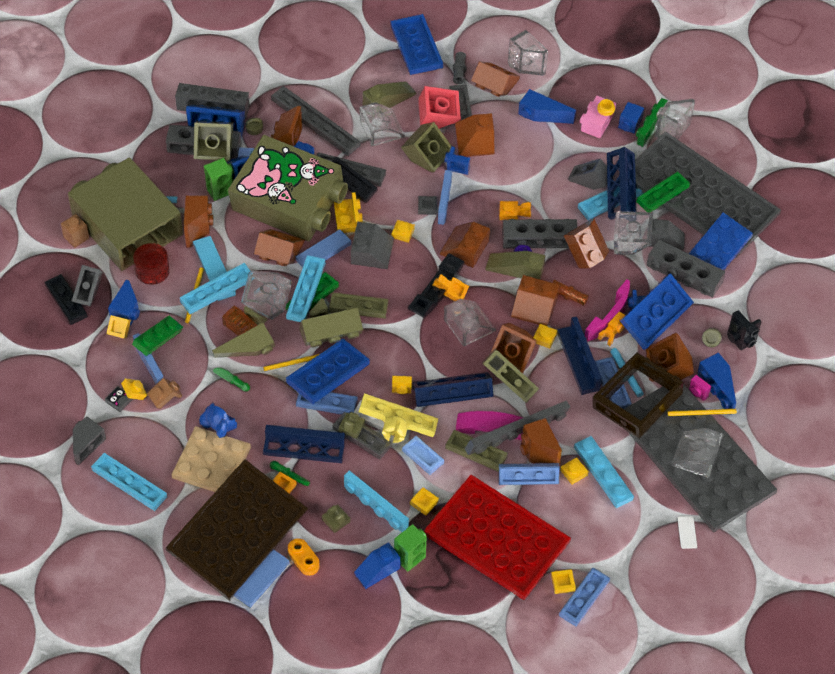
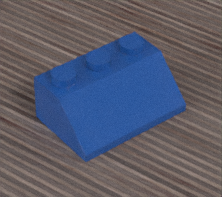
[186,104,245,138]

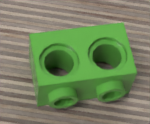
[204,158,234,201]
[394,524,427,572]

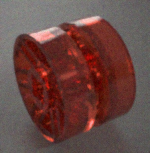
[133,243,170,285]

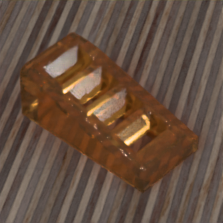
[222,305,258,336]

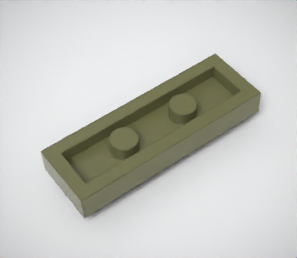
[329,292,388,319]
[445,429,508,472]

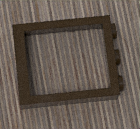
[593,352,683,439]

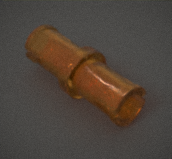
[553,280,589,306]

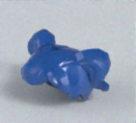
[199,402,237,438]

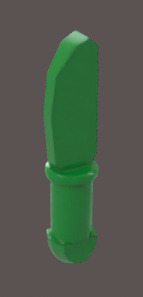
[213,368,250,392]
[269,461,310,486]

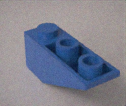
[697,352,736,415]

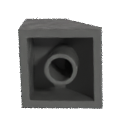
[351,221,394,269]

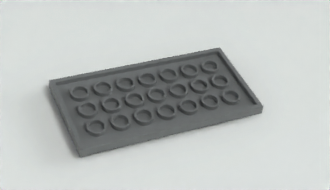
[635,131,781,258]
[624,378,777,532]

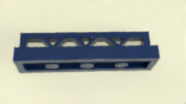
[607,147,637,221]
[557,316,602,395]
[412,372,494,407]
[263,425,345,464]

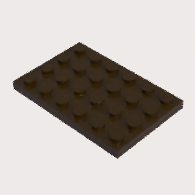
[166,459,308,601]

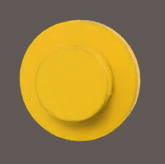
[597,99,615,116]

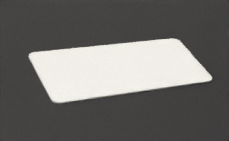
[677,516,697,549]

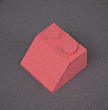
[419,86,461,129]

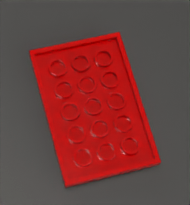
[424,474,571,600]

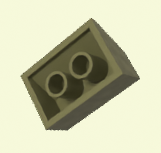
[299,308,363,348]

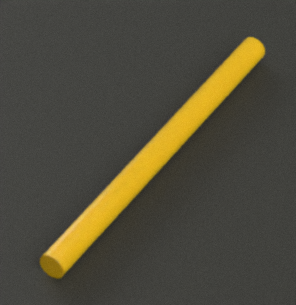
[185,267,204,323]
[263,354,319,371]
[667,409,737,416]

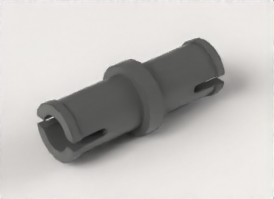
[453,52,467,84]

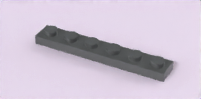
[271,86,360,156]
[465,400,570,455]

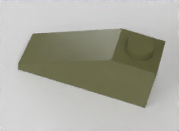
[363,81,416,117]
[485,251,545,280]
[212,323,275,358]
[482,349,539,403]

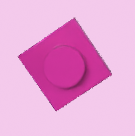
[689,375,711,401]

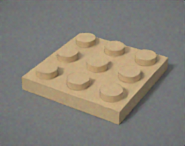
[172,426,251,492]

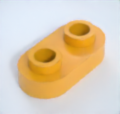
[288,538,320,576]

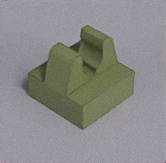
[339,412,365,439]
[322,504,350,533]

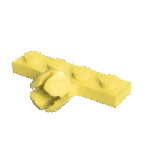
[358,393,438,443]

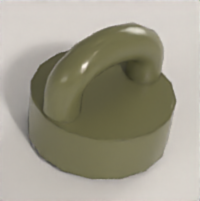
[245,118,263,135]
[702,328,722,347]

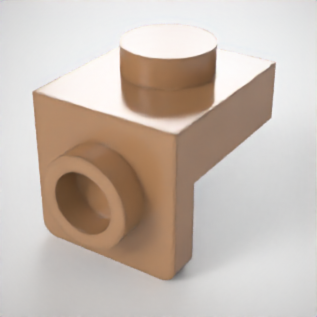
[147,378,183,409]

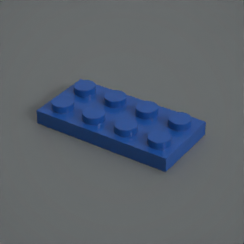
[390,14,443,75]
[619,273,694,350]
[286,339,370,404]

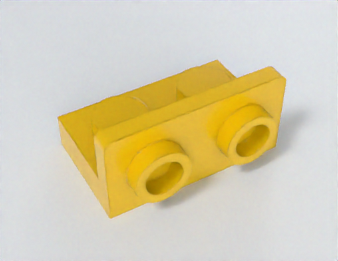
[334,192,363,233]

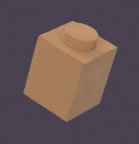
[61,214,89,248]

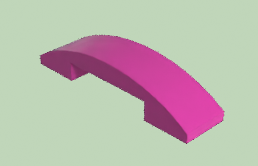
[585,279,630,342]
[456,411,523,440]

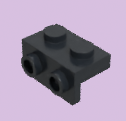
[727,310,762,351]

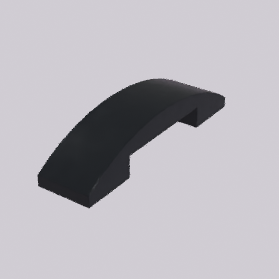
[408,253,464,318]

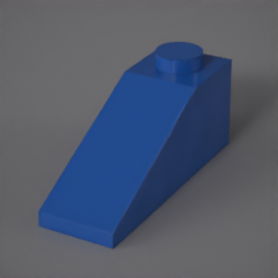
[518,89,576,124]

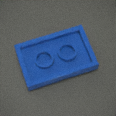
[689,212,753,270]

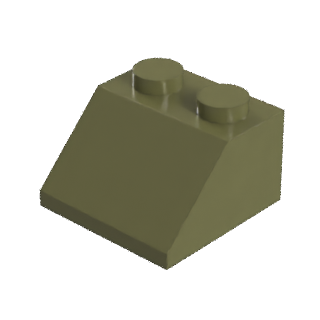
[194,121,233,161]
[401,122,451,173]

